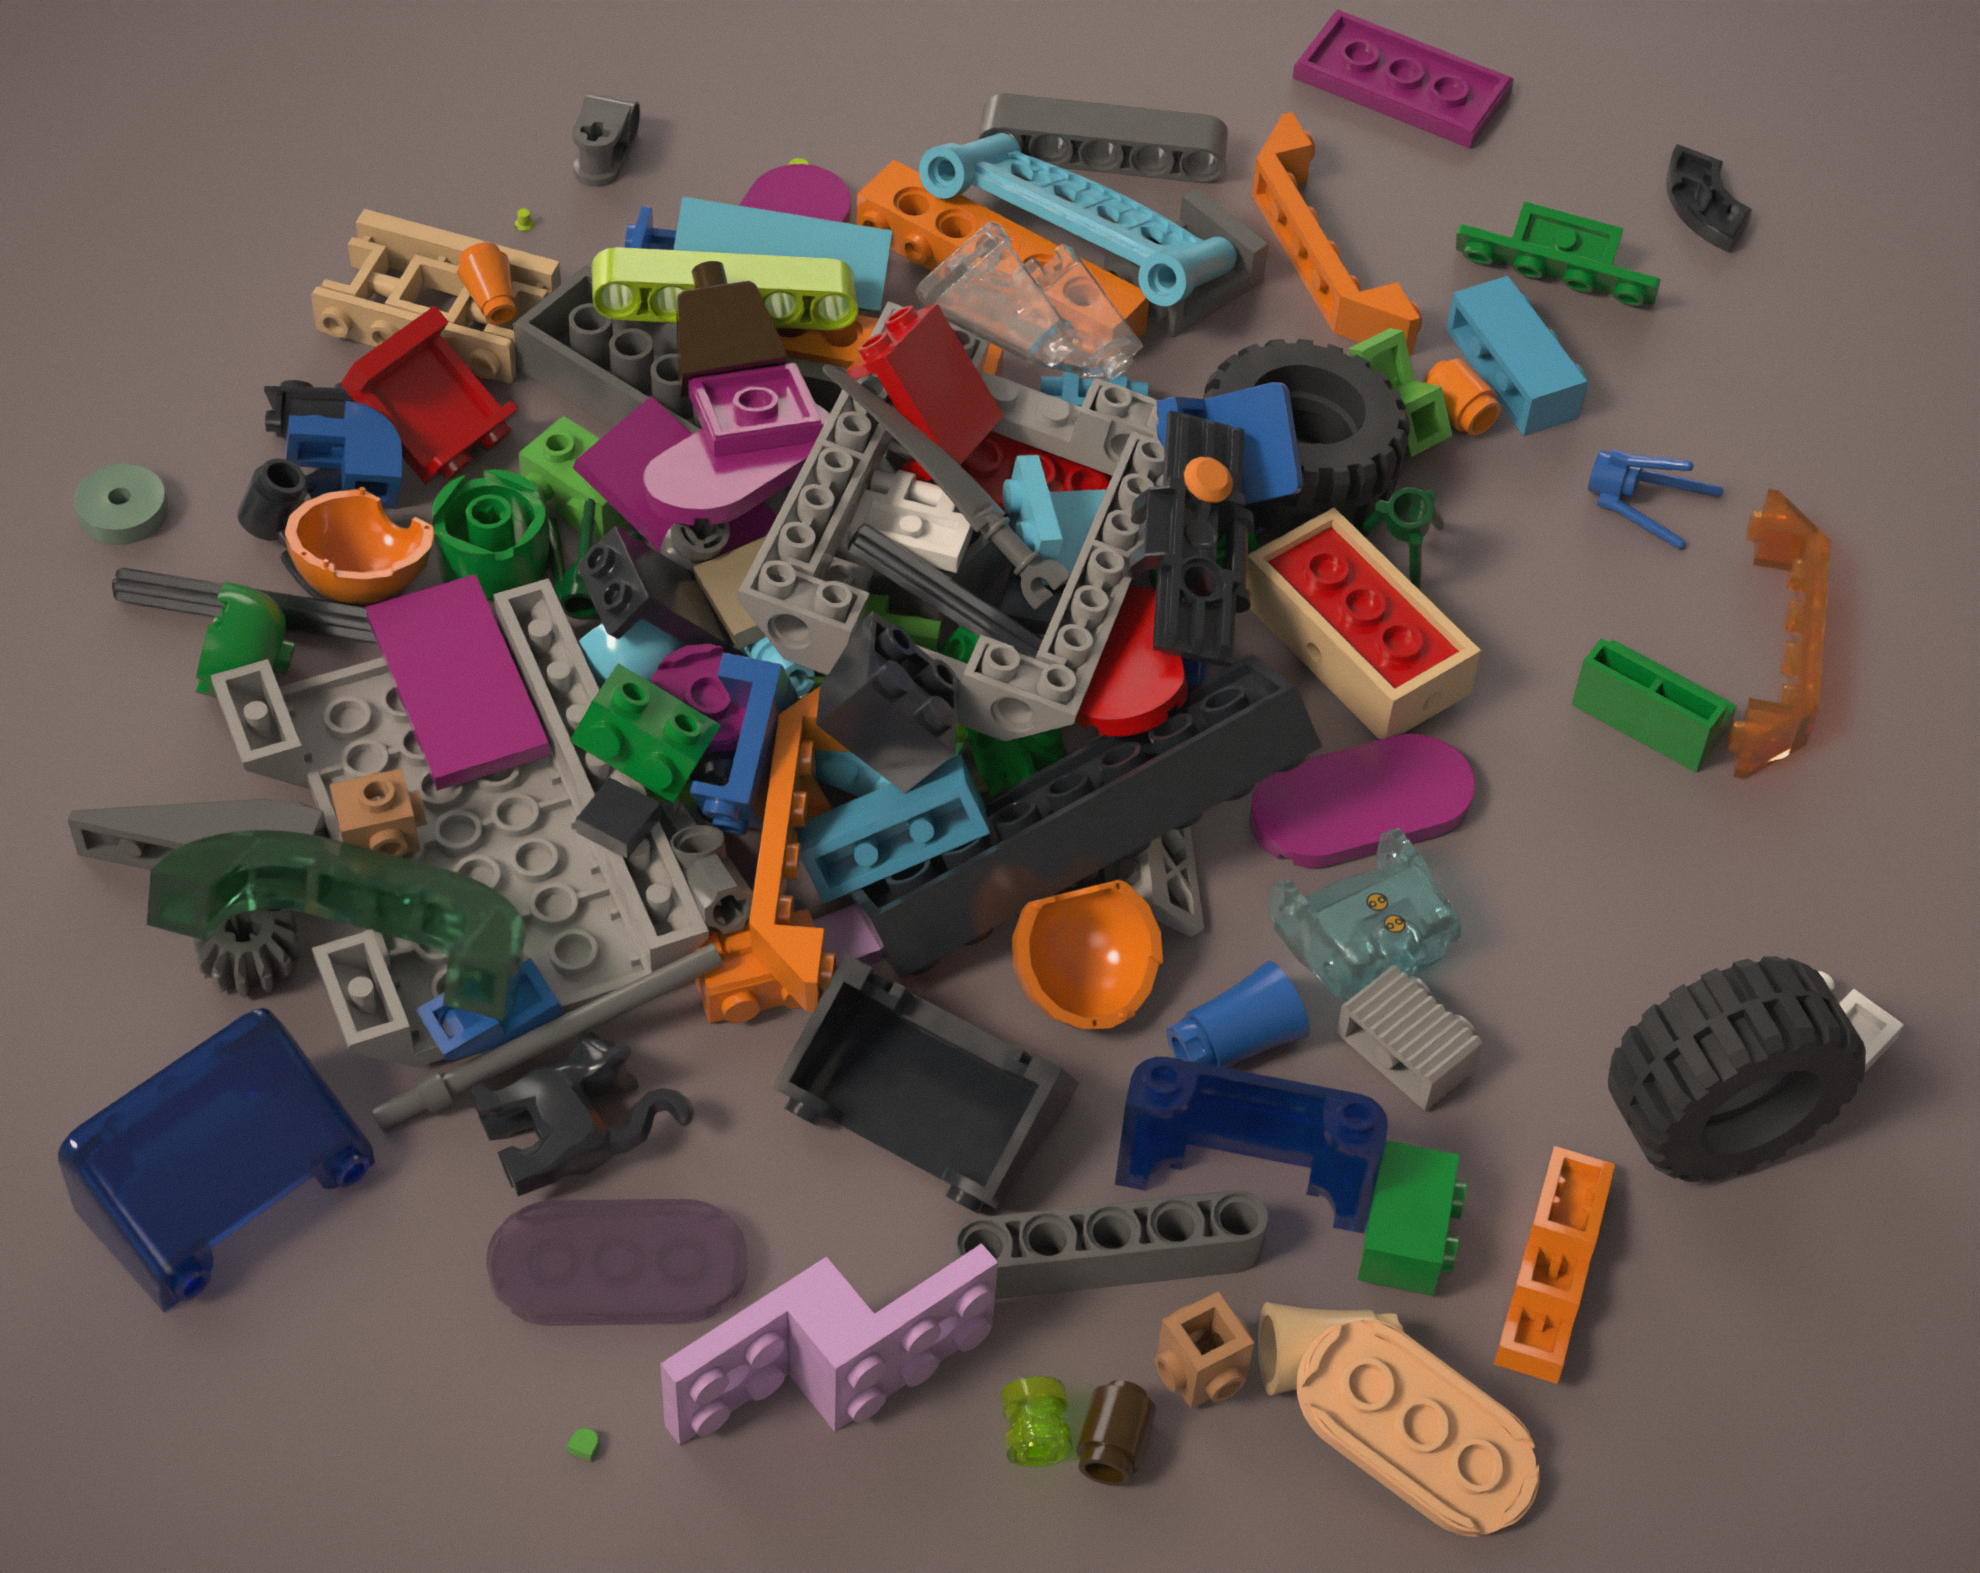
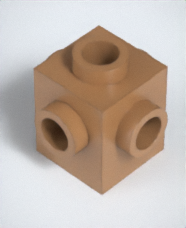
[330,768,427,867]
[1154,1291,1254,1409]

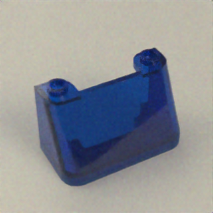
[58,1008,375,1313]
[1115,1056,1388,1234]

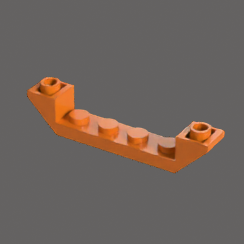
[1252,112,1422,356]
[749,686,850,1013]

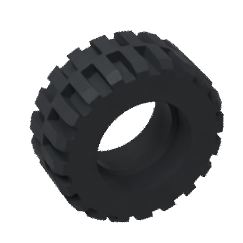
[1203,339,1410,537]
[1608,956,1866,1182]

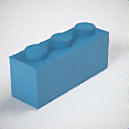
[1446,276,1588,436]
[797,754,990,904]

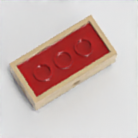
[1246,508,1481,740]

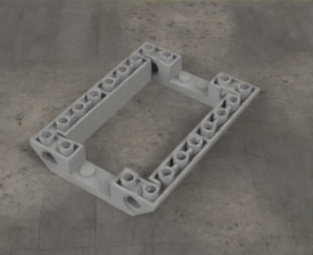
[737,301,1165,741]

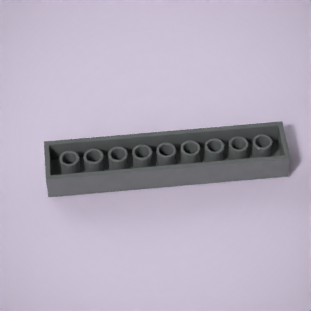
[513,265,1010,629]

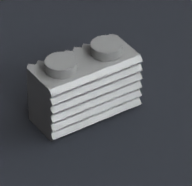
[1336,965,1483,1111]

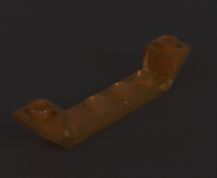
[1726,489,1831,779]

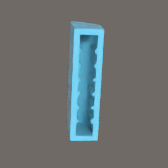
[674,196,892,313]

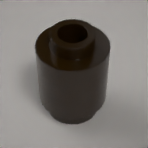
[1076,1380,1157,1486]

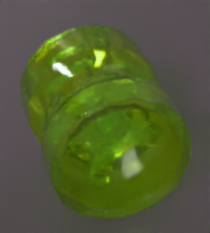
[1000,1376,1073,1467]

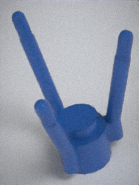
[1588,449,1723,549]

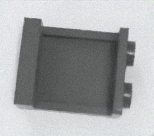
[1104,188,1269,338]

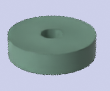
[74,463,168,545]

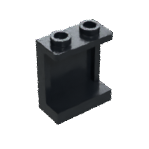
[578,526,745,656]

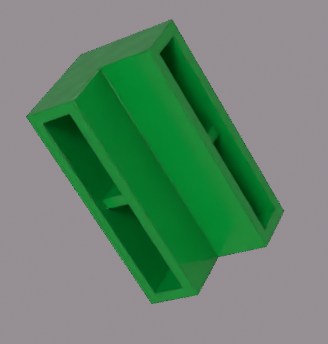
[1571,638,1737,772]

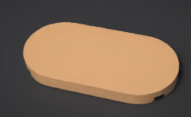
[1297,1319,1540,1537]

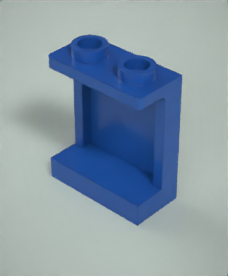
[690,653,798,835]

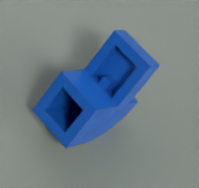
[285,401,402,509]

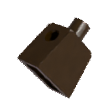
[676,261,787,397]

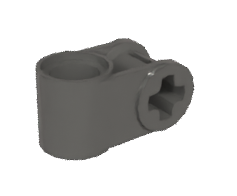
[572,92,640,186]

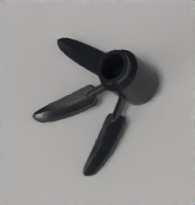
[237,458,406,603]

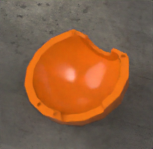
[285,487,434,605]
[1012,879,1163,1030]

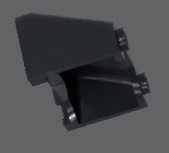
[772,954,1079,1214]

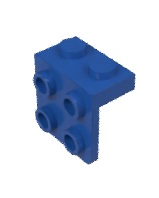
[1156,382,1303,506]

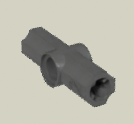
[659,798,753,935]

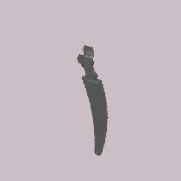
[823,364,1071,610]

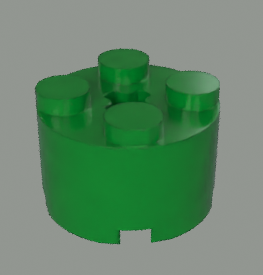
[432,469,550,602]

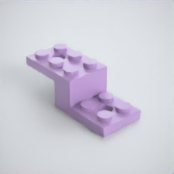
[660,1244,998,1446]

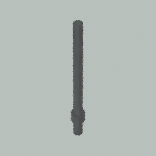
[371,943,724,1131]

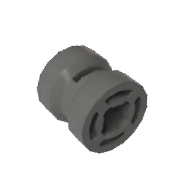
[661,518,730,574]

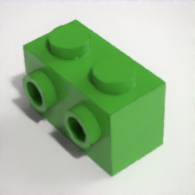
[519,416,629,541]

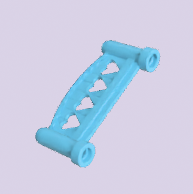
[919,133,1237,306]

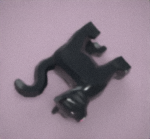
[470,1032,694,1197]

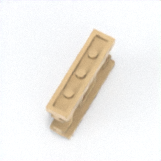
[311,209,561,384]

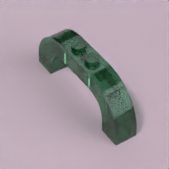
[147,830,526,1020]

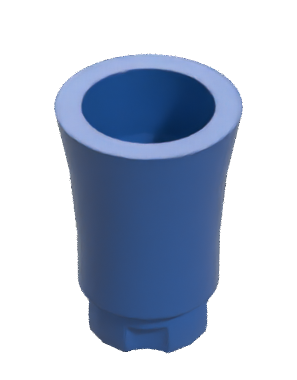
[1166,961,1310,1079]

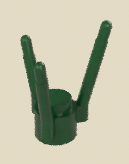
[1358,487,1444,589]
[547,498,642,620]

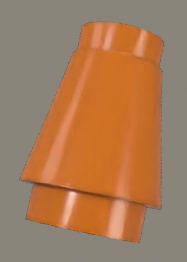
[457,242,517,325]

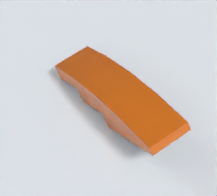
[1494,1146,1615,1384]

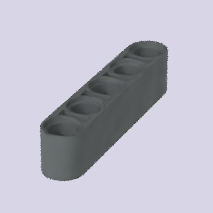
[978,93,1228,183]
[954,1190,1268,1299]

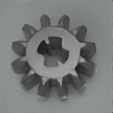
[193,891,301,999]

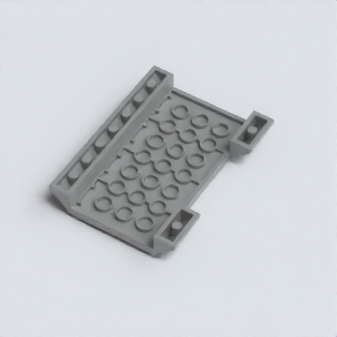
[210,578,709,1067]

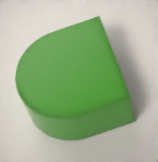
[566,1428,599,1462]

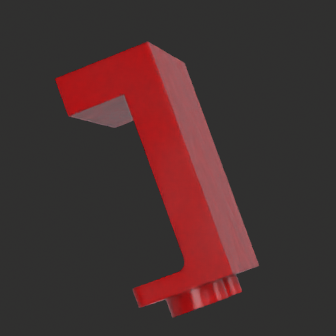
[846,303,1004,482]
[340,305,519,485]

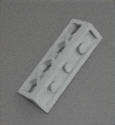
[1089,734,1204,937]

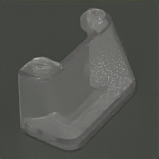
[916,221,1143,379]

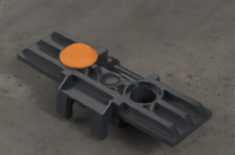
[1127,410,1255,668]

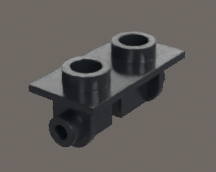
[264,380,356,438]

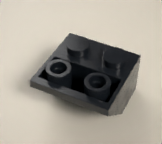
[816,611,960,793]

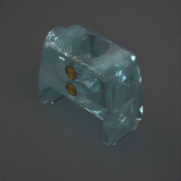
[1269,828,1461,1001]

